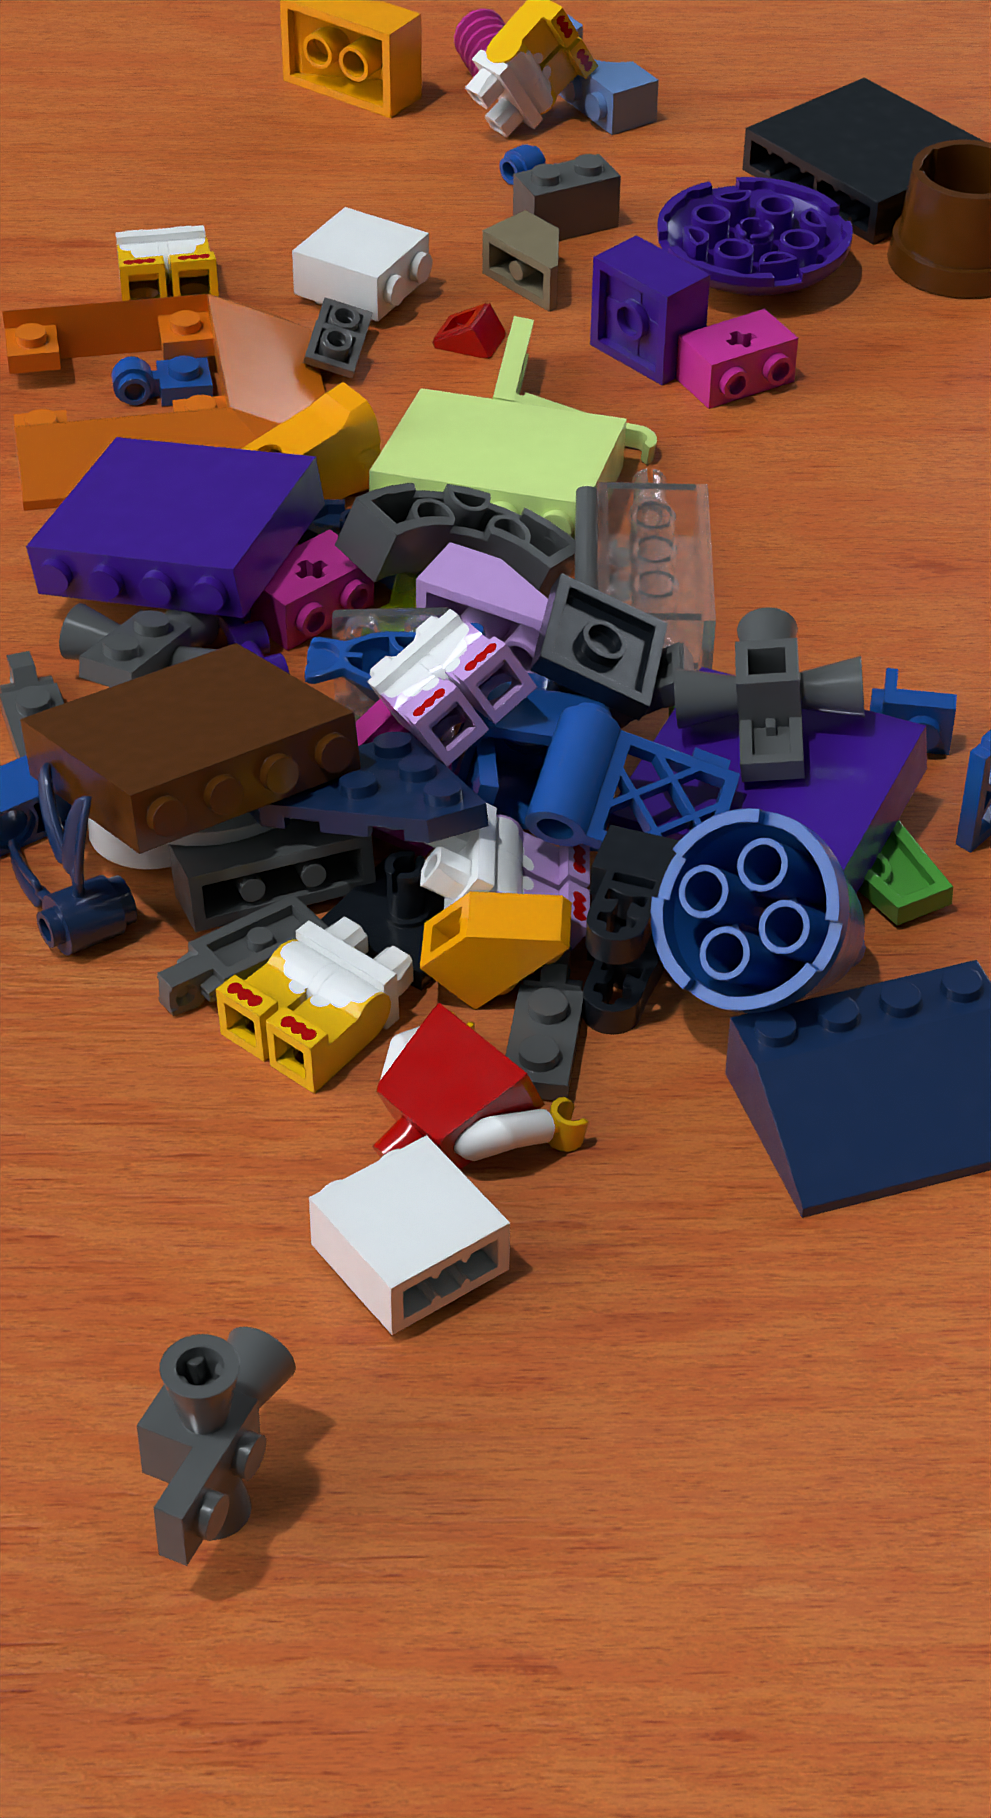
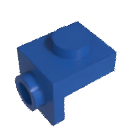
[870,668,957,755]

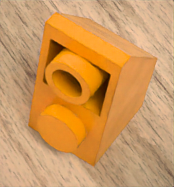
[420,891,572,1010]

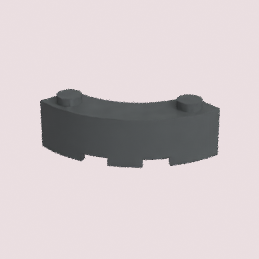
[335,483,575,598]

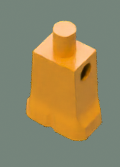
[241,382,381,500]

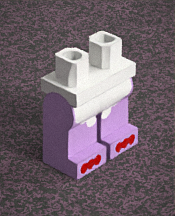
[367,609,537,766]
[420,803,590,950]

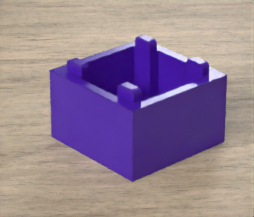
[590,235,710,386]

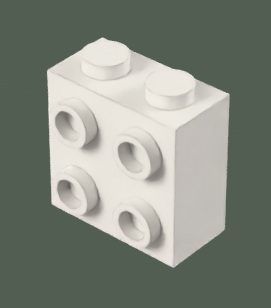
[292,207,432,321]
[309,1135,510,1335]

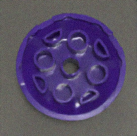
[657,177,853,296]

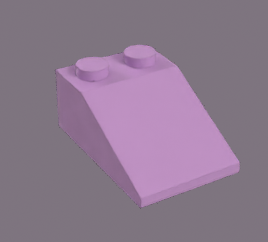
[416,542,554,682]

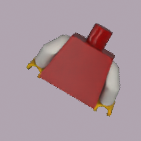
[372,1003,589,1169]

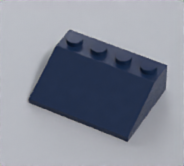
[725,960,991,1218]

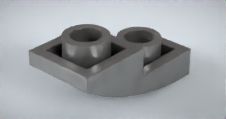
[303,297,373,378]

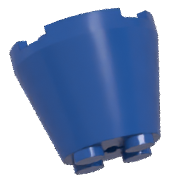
[651,808,866,1013]

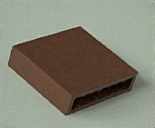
[20,643,361,854]

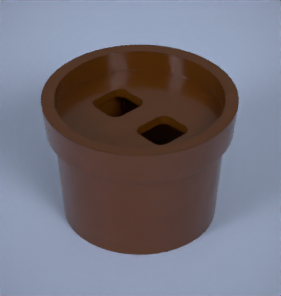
[887,140,991,298]

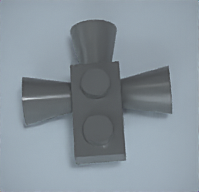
[59,603,219,688]
[674,607,865,782]
[137,1327,296,1566]

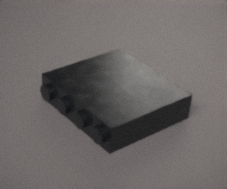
[742,78,983,245]

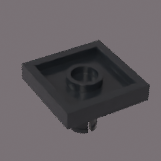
[530,573,668,721]
[321,851,445,991]

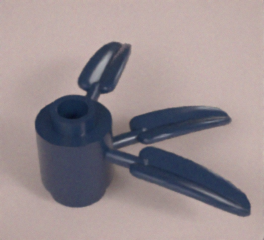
[8,762,137,956]

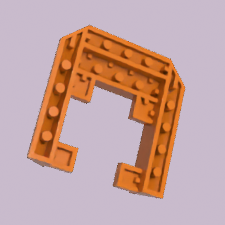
[2,294,325,511]

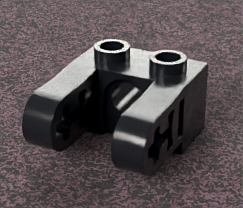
[583,825,680,1035]

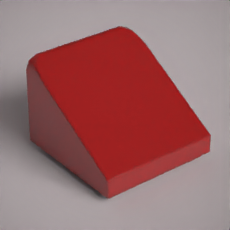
[432,303,506,358]

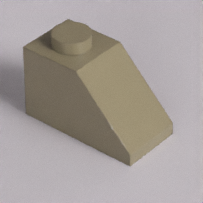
[482,210,559,312]

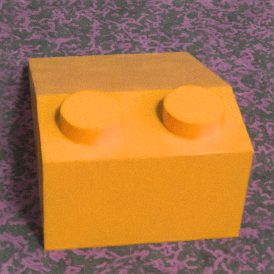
[280,0,422,118]

